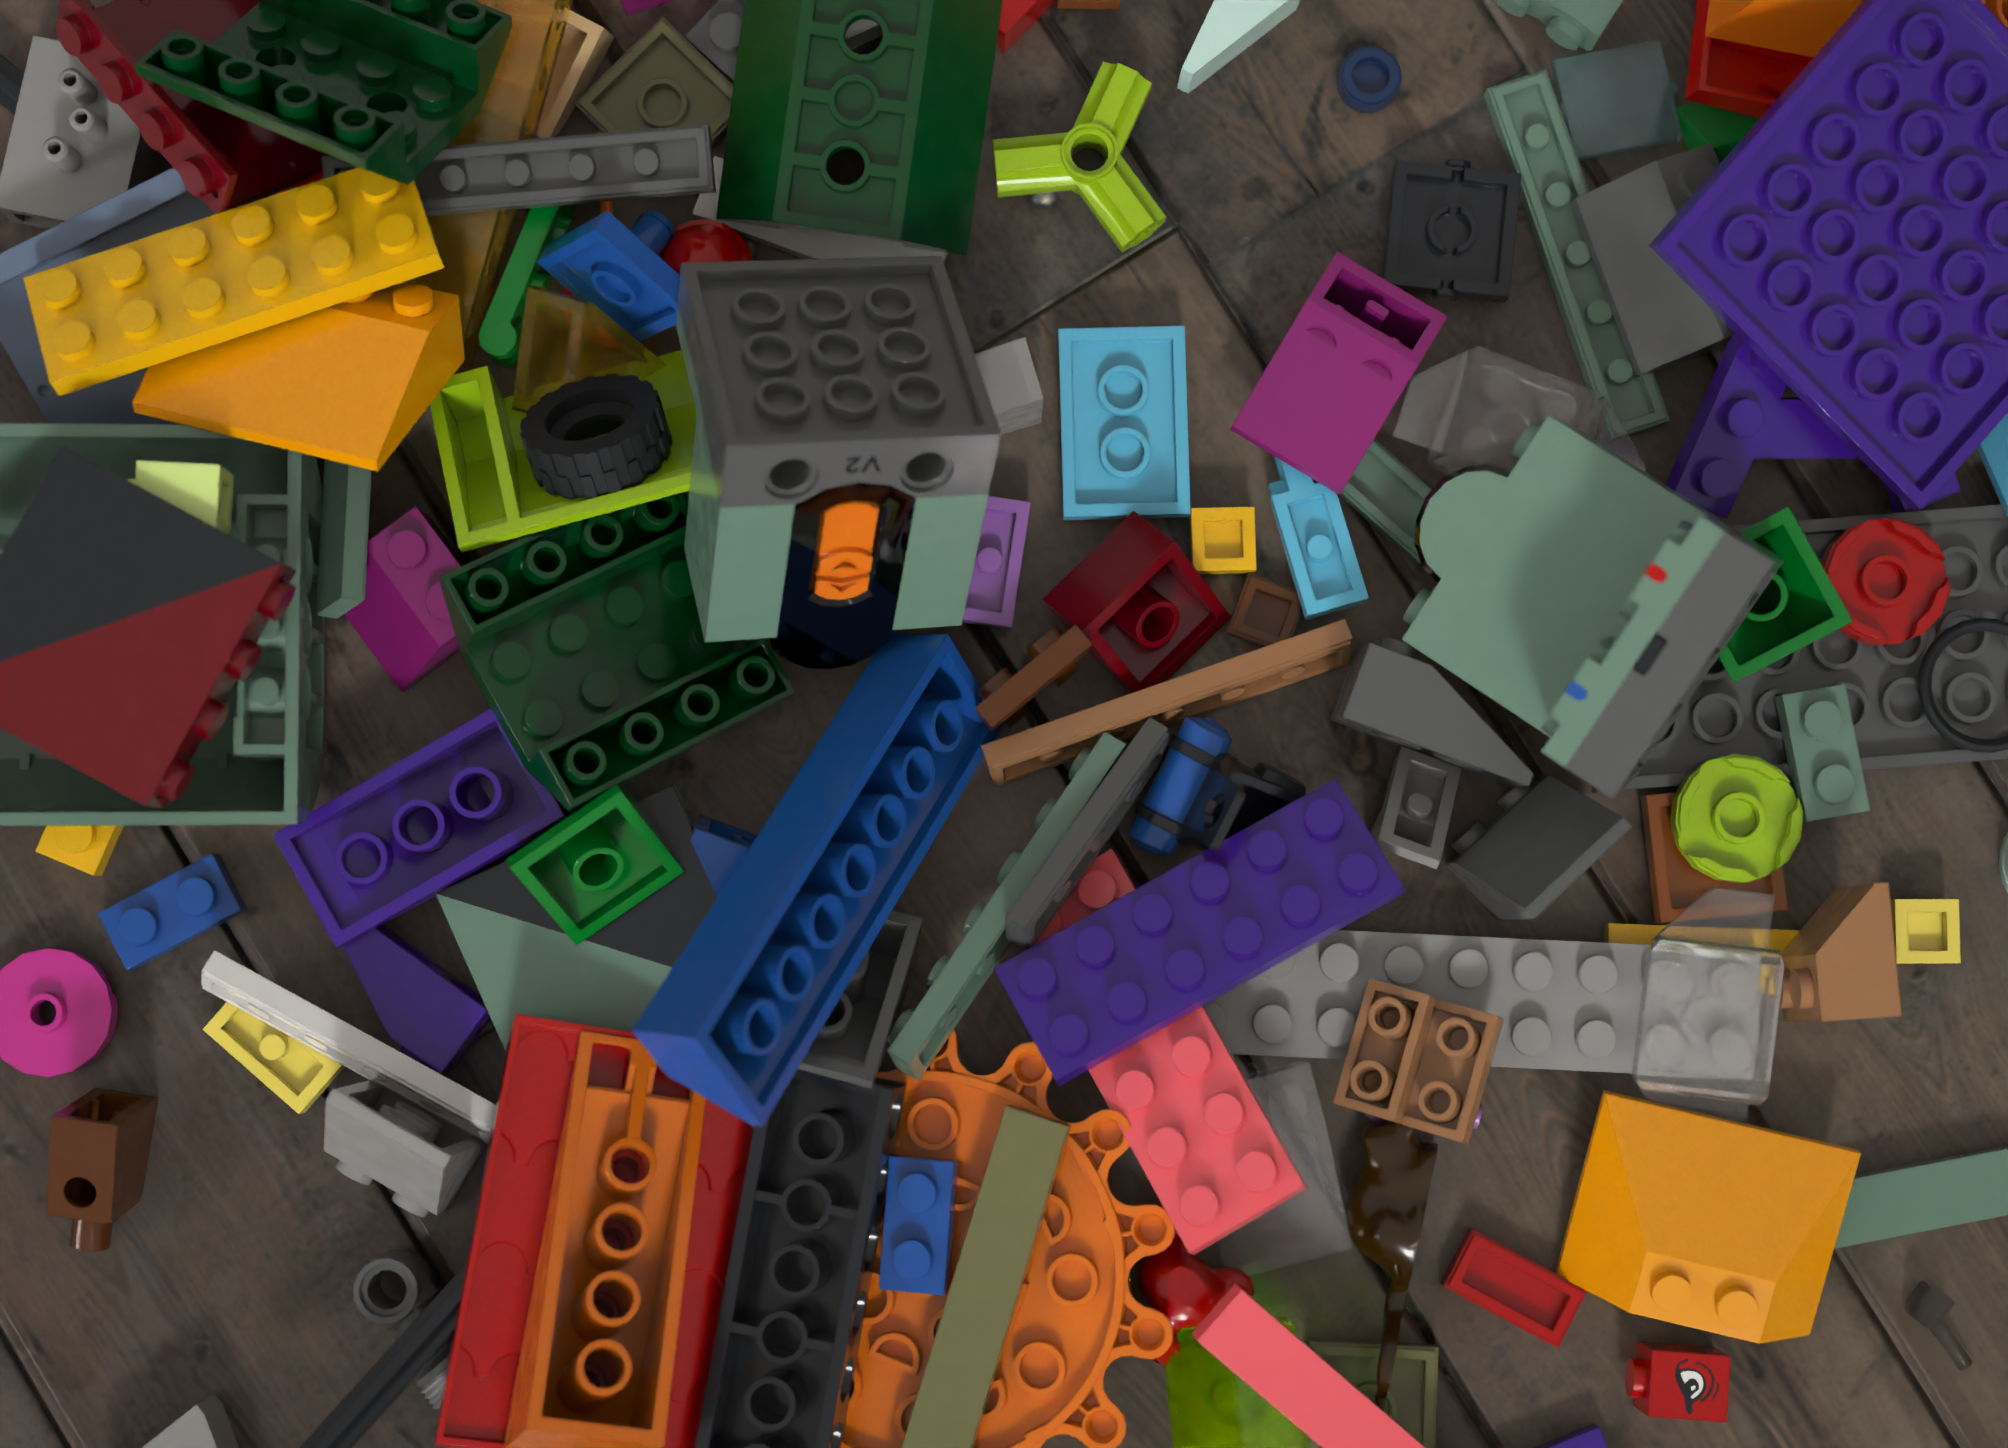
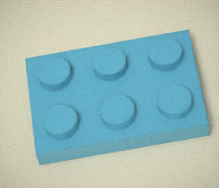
[1058,326,1191,521]

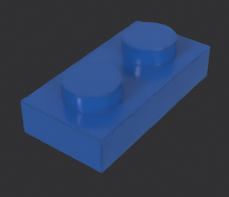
[98,853,247,970]
[879,1154,958,1296]

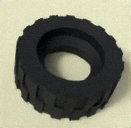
[520,374,673,499]

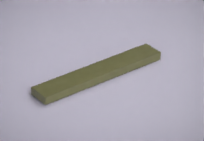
[902,1105,1071,1448]

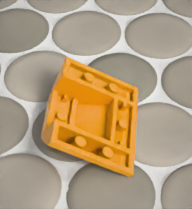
[1555,1090,1861,1344]

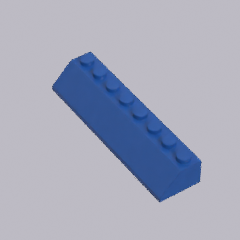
[632,634,1003,1127]

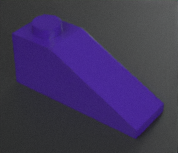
[343,924,491,1074]

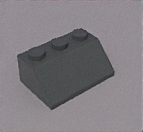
[1571,143,1733,377]

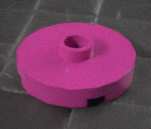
[0,948,119,1077]

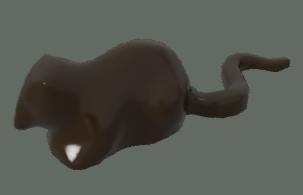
[1346,1119,1438,1410]

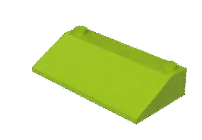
[430,350,697,553]

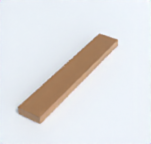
[981,619,1353,787]

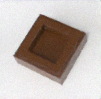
[1225,573,1302,647]

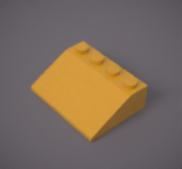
[132,282,465,472]

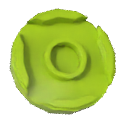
[1670,754,1804,883]

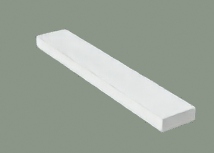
[201,950,497,1145]

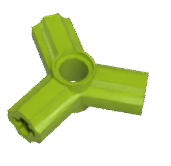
[992,61,1166,253]

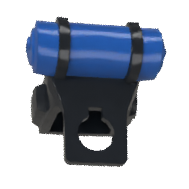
[1128,715,1306,856]

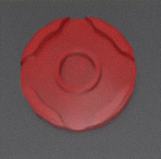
[1821,518,1950,645]

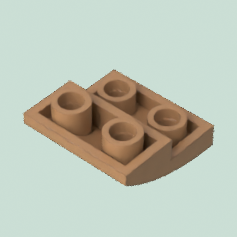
[1333,978,1504,1145]

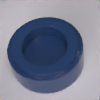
[1337,46,1402,113]

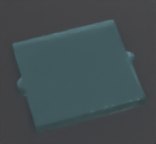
[1552,39,1682,160]

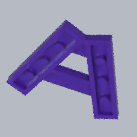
[1666,331,1961,518]

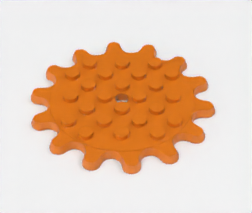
[841,1029,1175,1448]

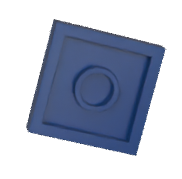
[536,210,680,346]

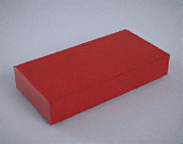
[1440,1227,1587,1348]

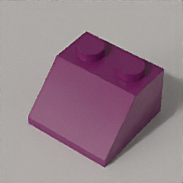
[344,506,466,693]

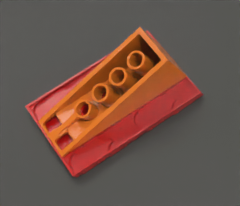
[433,1014,754,1448]

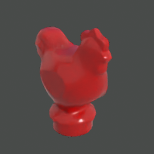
[1137,1229,1254,1367]

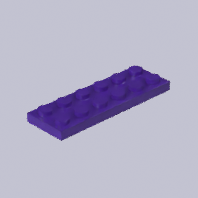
[994,778,1404,1086]

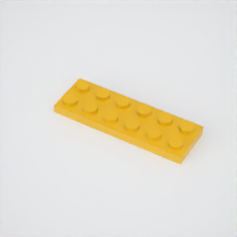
[23,167,444,396]

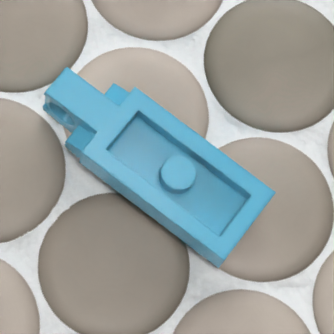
[1268,456,1369,621]

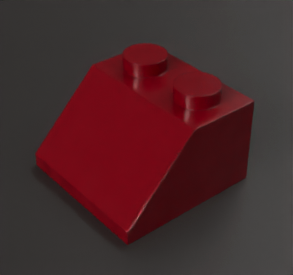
[1043,511,1231,694]

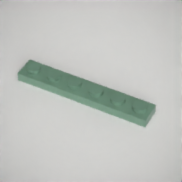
[887,732,1127,1082]

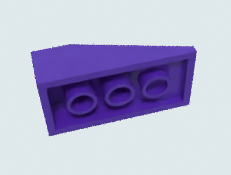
[272,708,573,948]

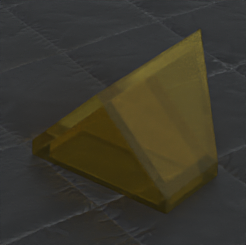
[512,285,666,414]

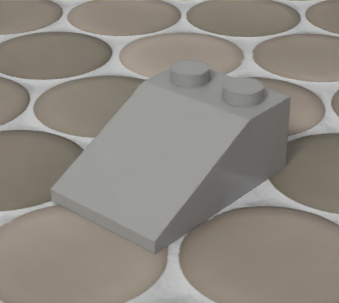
[324,1080,486,1217]

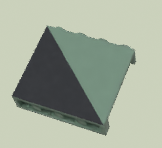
[436,785,717,1051]

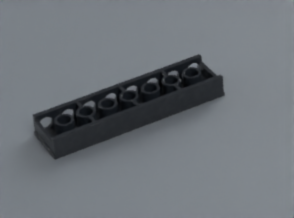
[695,1069,907,1448]

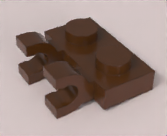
[975,624,1092,732]

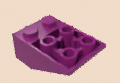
[1230,252,1448,495]

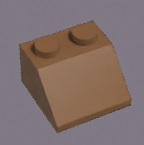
[1771,882,1902,1022]

